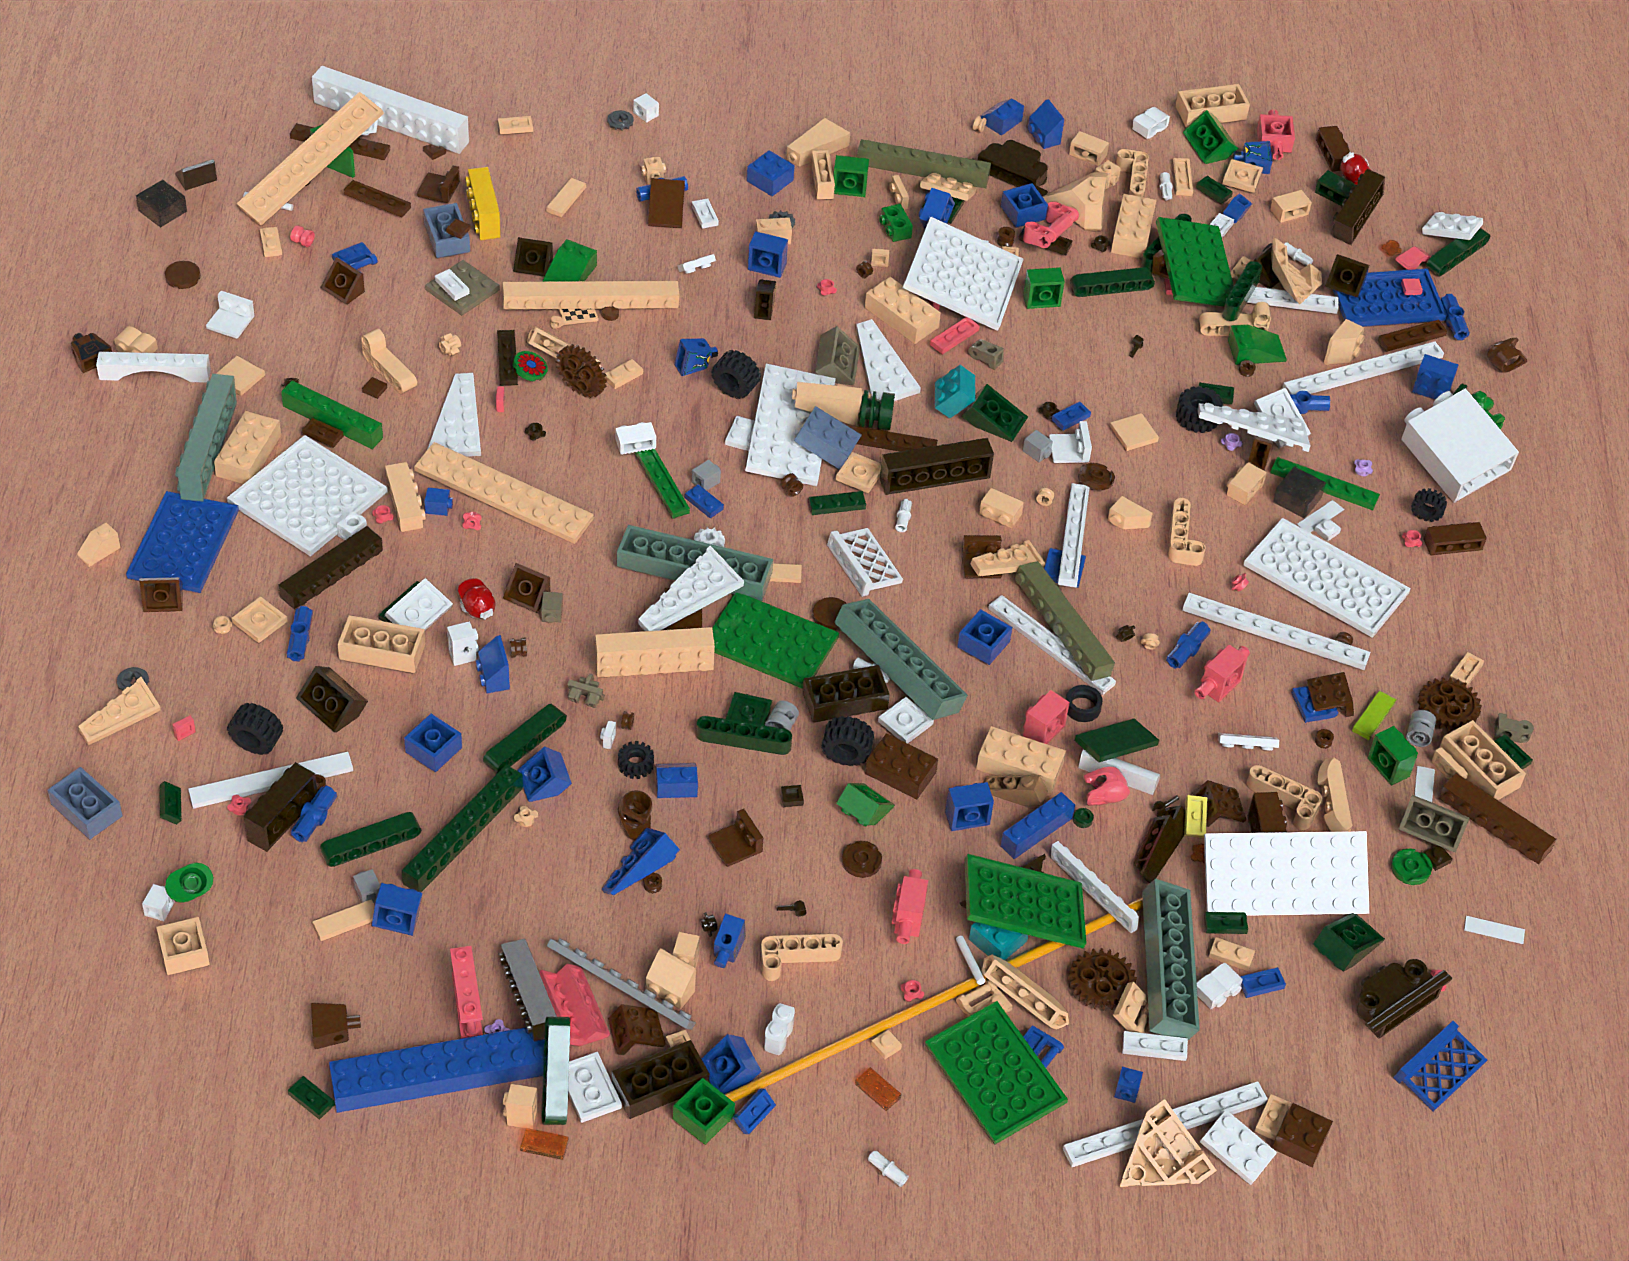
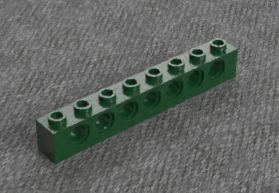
[402,764,523,892]

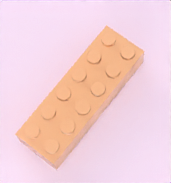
[595,627,715,677]

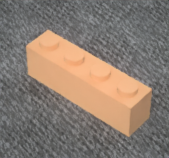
[385,462,426,532]

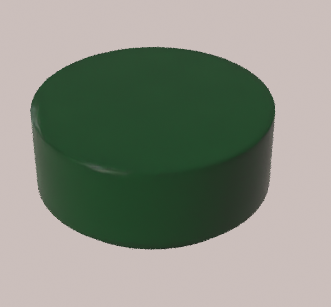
[1073,808,1094,828]

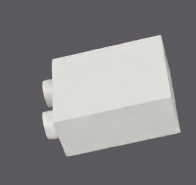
[1402,388,1519,503]

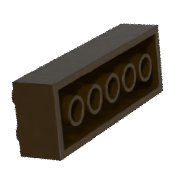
[880,438,994,495]

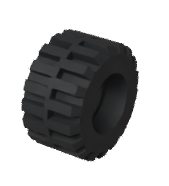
[711,350,761,399]
[1176,386,1223,433]
[227,703,283,755]
[821,716,874,766]

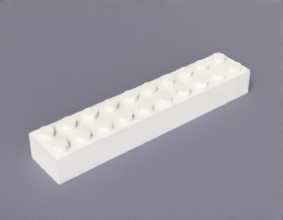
[312,66,469,154]

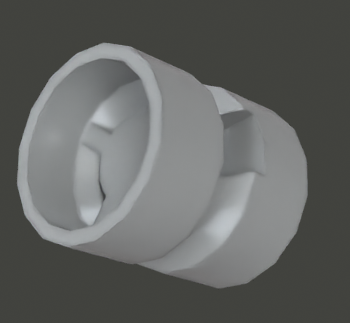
[765,701,799,731]
[1406,710,1436,747]

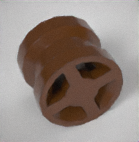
[997,227,1015,247]
[780,473,803,497]
[510,637,527,658]

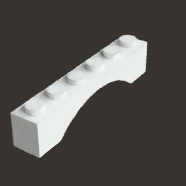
[96,352,211,382]

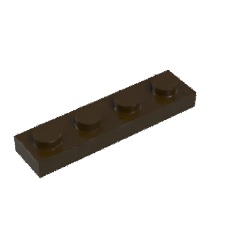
[497,330,518,386]

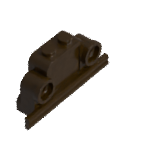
[972,140,1048,197]
[1357,959,1452,1039]

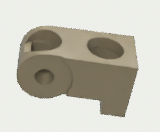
[968,339,1004,370]
[1494,713,1534,743]

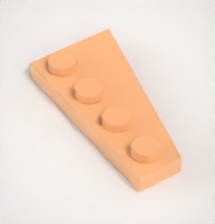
[971,540,1045,576]
[78,677,161,746]

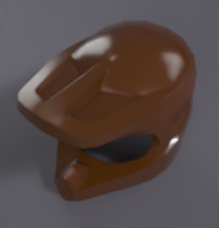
[1487,338,1527,373]
[618,790,652,840]

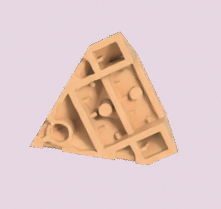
[1043,172,1110,231]
[1271,238,1322,305]
[1120,1099,1217,1187]

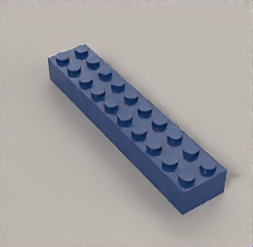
[329,1028,544,1113]

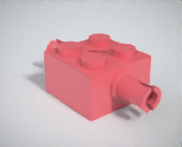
[1257,109,1295,160]
[1194,645,1250,702]
[892,869,928,944]

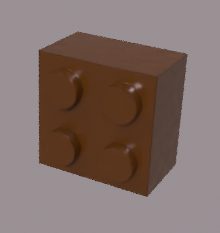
[1272,1103,1333,1168]

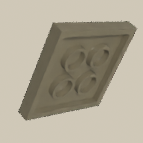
[425,260,500,316]

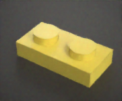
[1184,795,1207,838]

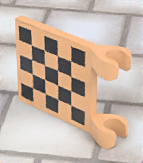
[546,309,598,329]

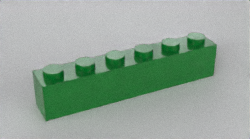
[281,381,383,450]

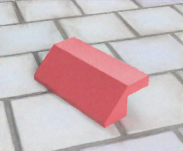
[539,963,610,1046]

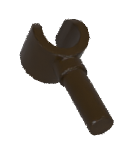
[1129,335,1144,358]
[1152,795,1179,817]
[777,900,807,917]

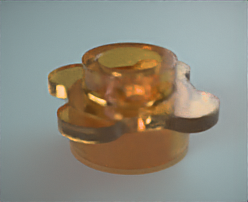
[1382,240,1402,256]
[1190,843,1205,864]

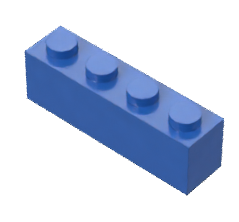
[1000,792,1075,859]

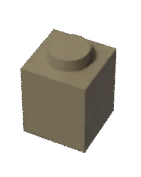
[541,592,563,623]

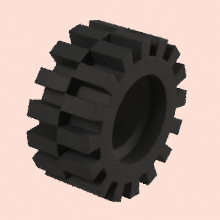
[1411,488,1447,522]
[618,741,654,779]

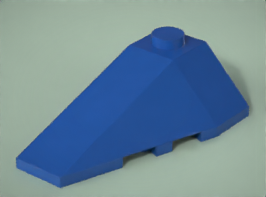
[602,828,680,895]

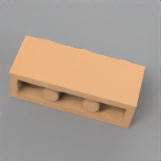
[811,150,835,199]

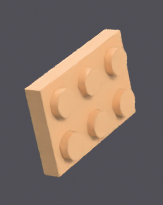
[920,173,977,201]

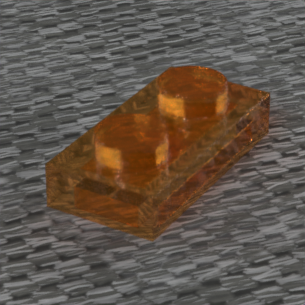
[855,1067,901,1111]
[520,1128,569,1160]

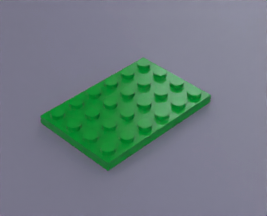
[1156,217,1234,307]
[712,593,840,689]
[964,854,1087,949]
[925,1001,1068,1145]

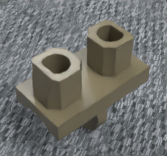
[568,674,605,708]

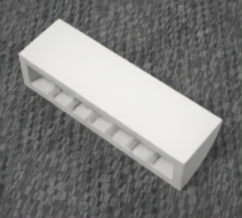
[1078,749,1160,795]

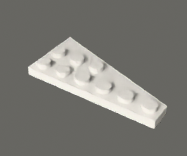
[856,319,921,401]
[427,373,481,457]
[1197,403,1310,452]
[638,546,744,631]

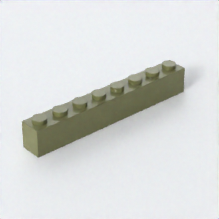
[857,139,991,189]
[1015,561,1115,681]

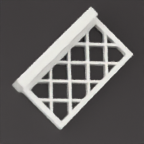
[827,528,903,597]

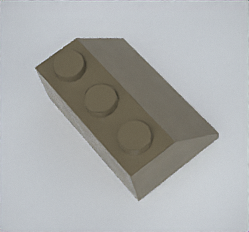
[815,326,860,385]
[1399,795,1469,853]

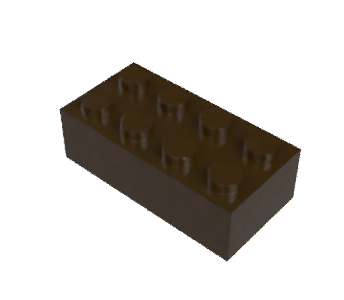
[1332,169,1385,245]
[803,665,890,723]
[244,762,317,852]
[612,1040,710,1119]

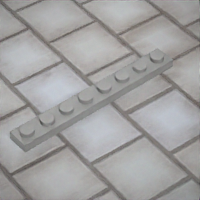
[547,938,696,1030]

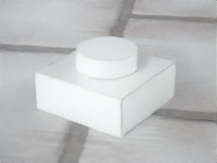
[1314,518,1341,542]
[600,721,616,749]

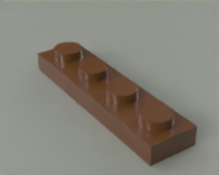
[344,180,411,218]
[1378,320,1447,352]

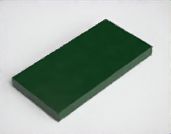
[1074,718,1159,763]

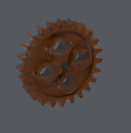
[556,344,607,398]
[1417,677,1482,731]
[1068,948,1137,1011]

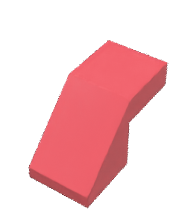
[1395,246,1431,270]

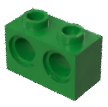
[879,204,913,242]

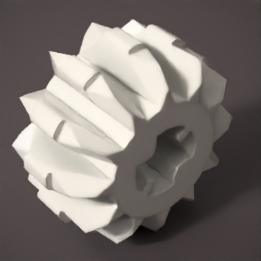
[694,527,725,547]

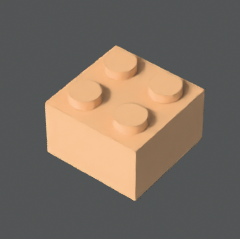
[156,917,210,975]

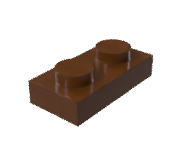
[302,418,344,448]

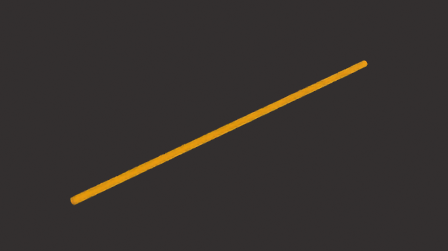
[724,897,1143,1102]

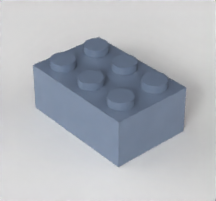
[423,203,470,258]
[794,406,861,470]
[48,767,123,840]

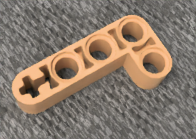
[1116,149,1149,197]
[1199,302,1271,336]
[361,328,418,394]
[1168,498,1206,566]
[1247,765,1322,830]
[760,934,843,981]

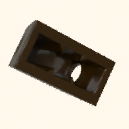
[754,279,776,320]

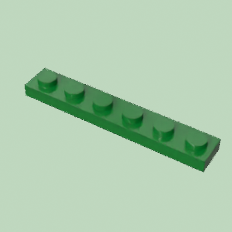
[634,449,690,518]
[1271,457,1380,511]

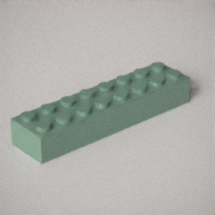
[175,374,237,502]
[617,525,773,601]
[834,599,968,720]
[1142,879,1200,1040]

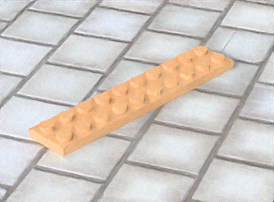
[237,92,384,226]
[414,442,594,544]

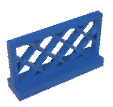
[1393,1021,1487,1112]

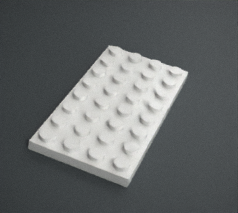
[745,364,836,486]
[1244,518,1411,638]
[1204,832,1369,915]

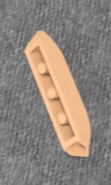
[527,326,601,367]
[1318,758,1352,832]
[981,955,1069,1030]

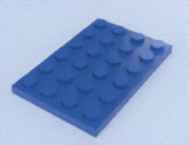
[1332,269,1447,327]
[126,491,239,593]

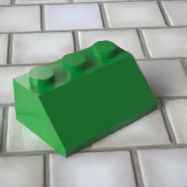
[1183,110,1239,164]

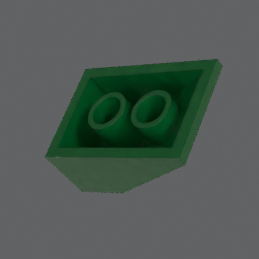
[962,384,1028,442]
[1313,913,1385,972]

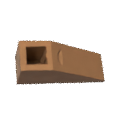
[984,775,1048,806]

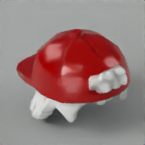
[1340,152,1371,185]
[458,578,496,620]

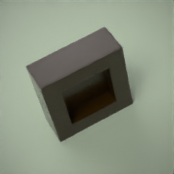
[781,785,804,807]
[1424,845,1453,871]

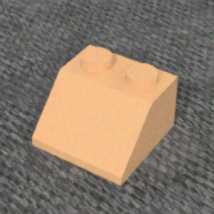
[1324,319,1365,365]
[646,948,696,1009]

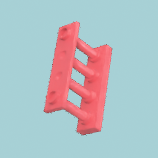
[450,946,483,1039]

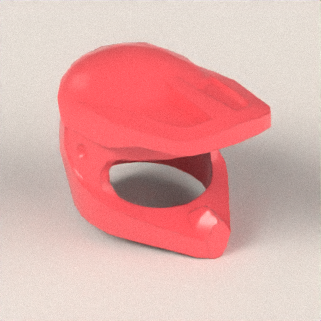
[1084,767,1130,806]

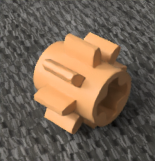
[439,333,461,356]

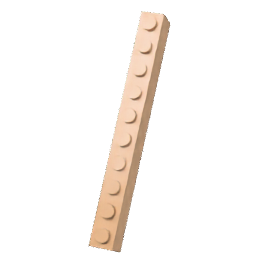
[503,281,680,309]

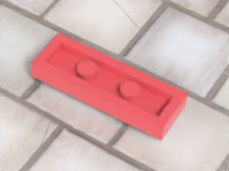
[930,317,980,355]

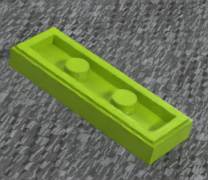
[1352,691,1397,740]

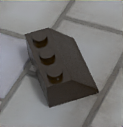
[296,666,368,733]

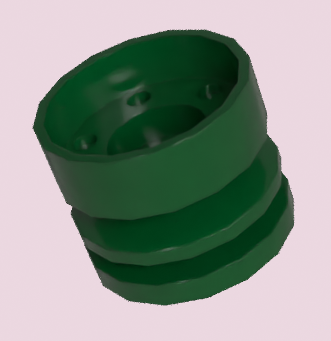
[858,390,895,430]

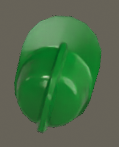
[165,863,214,903]

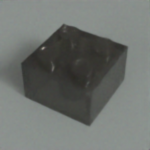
[136,180,187,228]
[1273,466,1326,519]

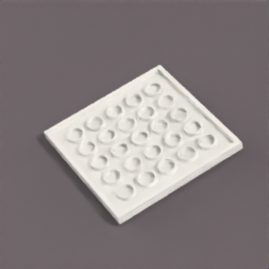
[903,217,1023,331]
[227,435,388,557]

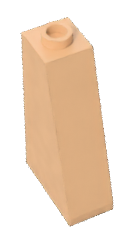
[786,118,850,167]
[792,382,862,426]

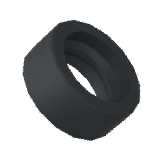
[1066,685,1103,722]

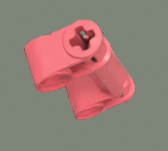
[1023,202,1079,248]

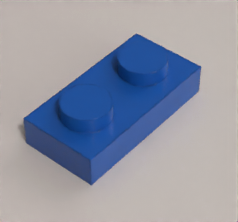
[1052,402,1091,431]
[685,484,724,518]
[1240,967,1286,998]
[732,1088,776,1134]

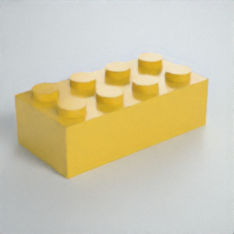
[465,167,501,240]

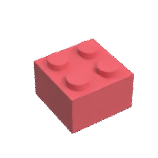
[1023,690,1070,744]

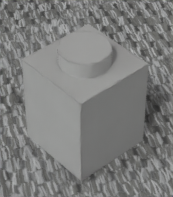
[1023,430,1053,462]
[692,460,721,491]
[353,869,380,903]

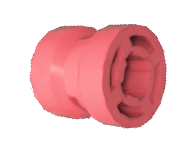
[290,225,315,247]

